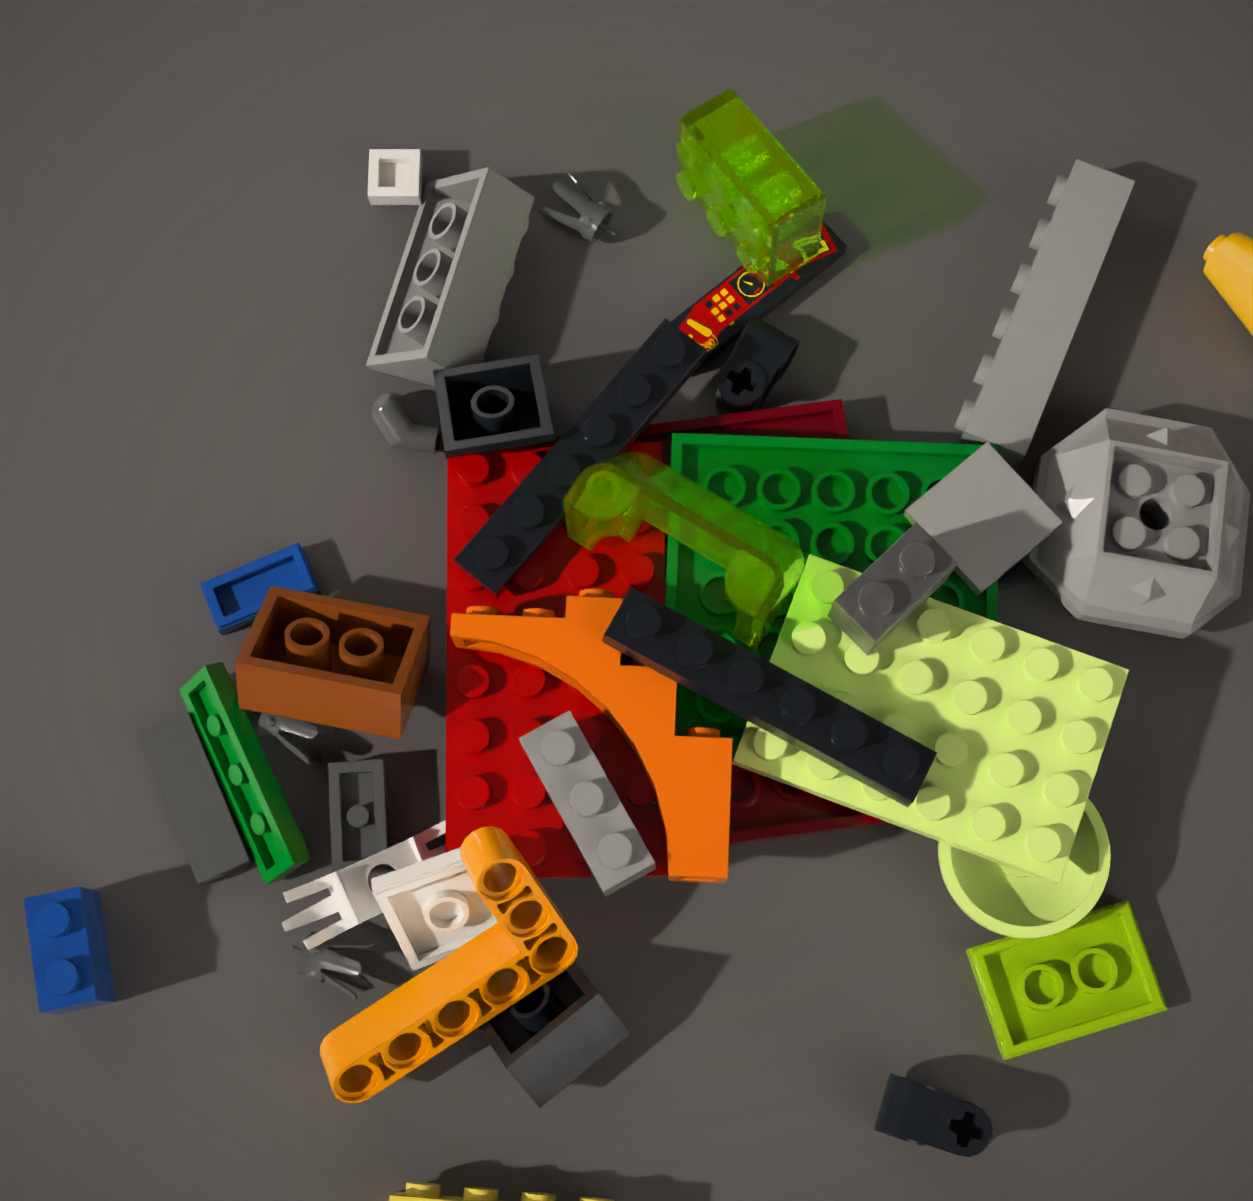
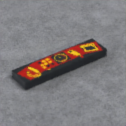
[671,210,847,374]

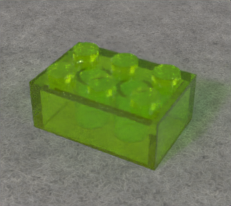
[676,87,826,286]

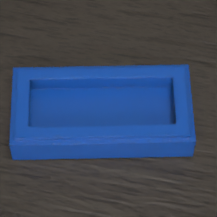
[200,542,322,636]

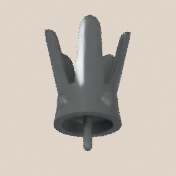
[539,170,617,243]
[252,711,336,765]
[290,931,379,1000]

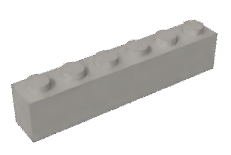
[954,159,1135,472]

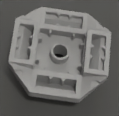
[1023,408,1250,639]

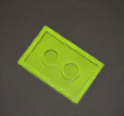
[966,900,1168,1060]

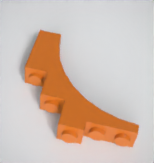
[450,589,733,883]

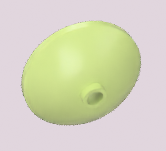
[938,798,1111,939]

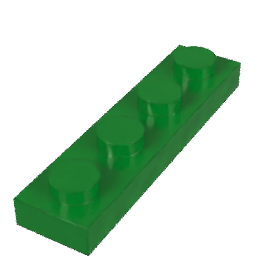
[179,662,311,885]

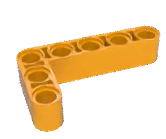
[320,826,578,1104]

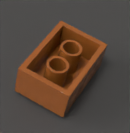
[235,586,430,740]

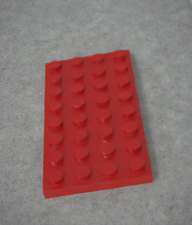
[445,442,668,879]

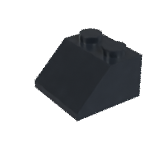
[433,354,555,458]
[479,962,630,1108]

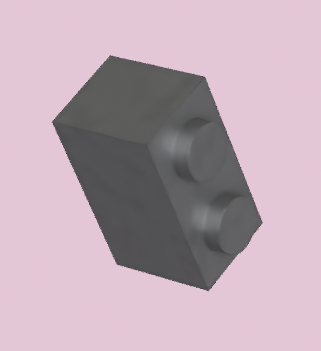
[827,522,958,656]

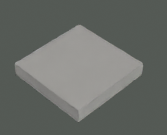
[903,442,1063,596]

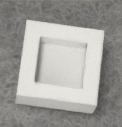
[368,149,423,205]

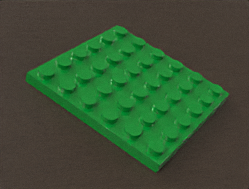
[665,433,998,761]

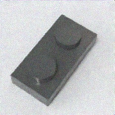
[328,759,391,873]

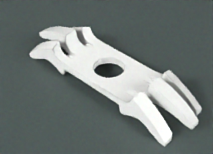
[281,820,446,950]

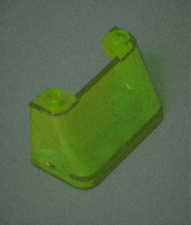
[563,452,804,650]

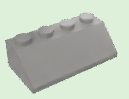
[366,167,535,386]

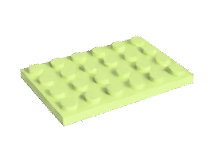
[732,554,1129,885]

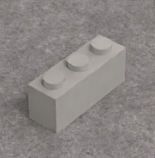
[519,710,655,898]

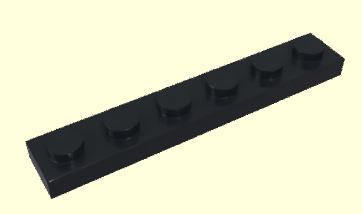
[454,318,707,599]
[602,588,937,808]

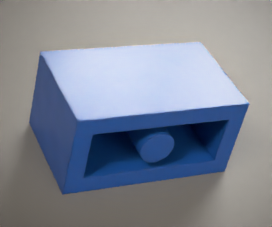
[24,886,116,1014]

